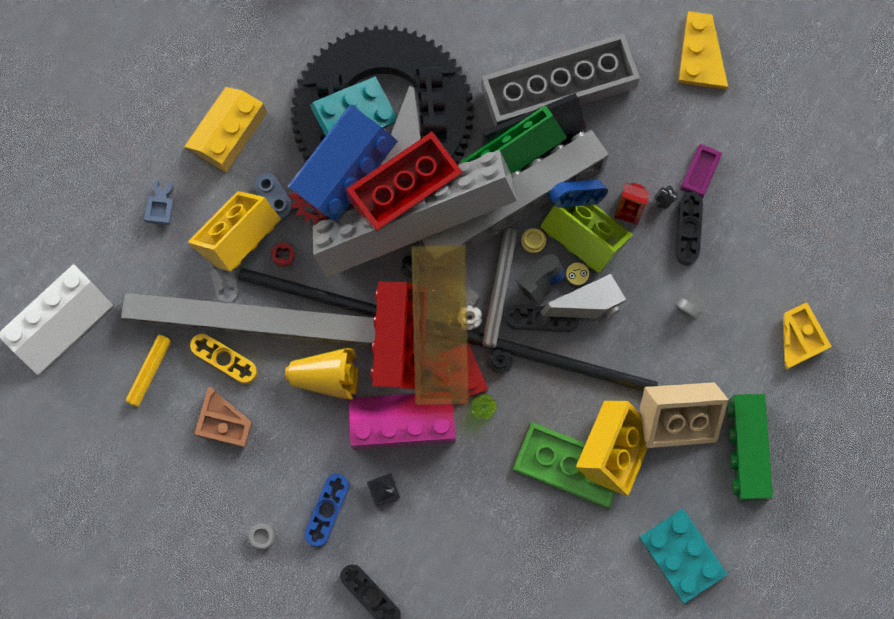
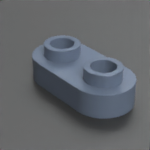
[254,173,293,220]

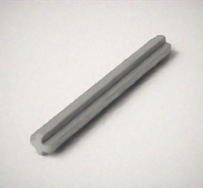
[482,228,517,348]

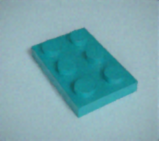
[310,76,397,136]
[639,508,728,604]

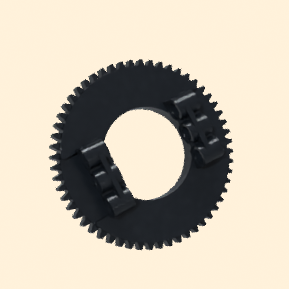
[291,25,474,165]

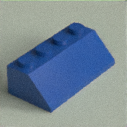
[288,104,398,223]

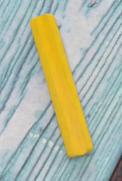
[126,335,171,407]

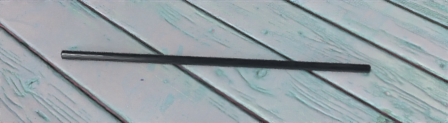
[238,268,658,391]

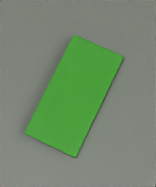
[512,422,616,509]

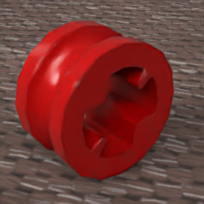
[271,242,295,267]

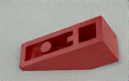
[614,183,650,225]

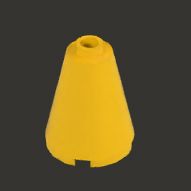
[285,348,359,400]

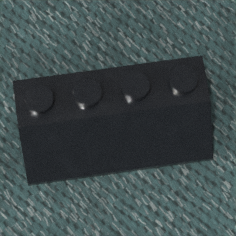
[482,93,586,154]

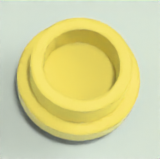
[521,228,546,253]

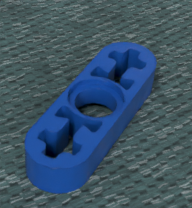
[548,180,608,208]
[305,474,349,547]

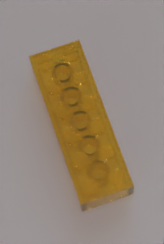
[411,244,470,405]

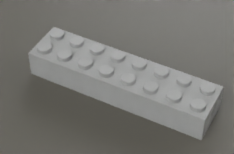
[419,130,609,272]
[313,150,517,277]

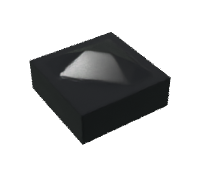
[367,473,400,507]

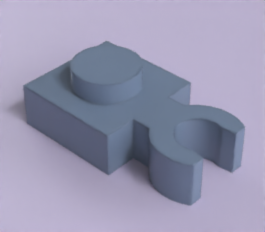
[144,180,174,225]

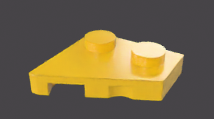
[783,302,832,370]

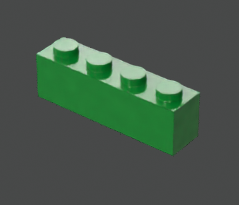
[461,105,567,174]
[726,394,773,502]

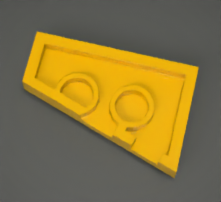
[678,11,728,90]

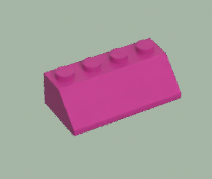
[349,391,456,450]

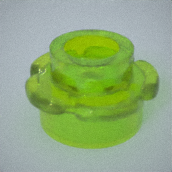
[472,394,497,419]

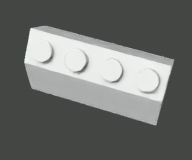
[0,264,114,376]

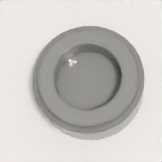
[675,298,701,320]
[248,523,275,550]

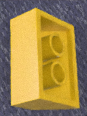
[184,87,267,173]
[188,191,281,272]
[576,401,648,496]

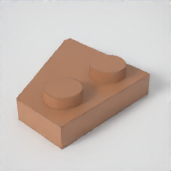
[194,387,252,448]

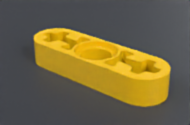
[190,334,258,385]

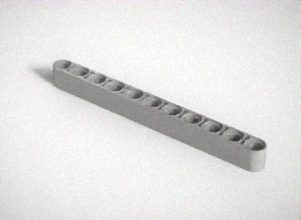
[121,293,375,347]

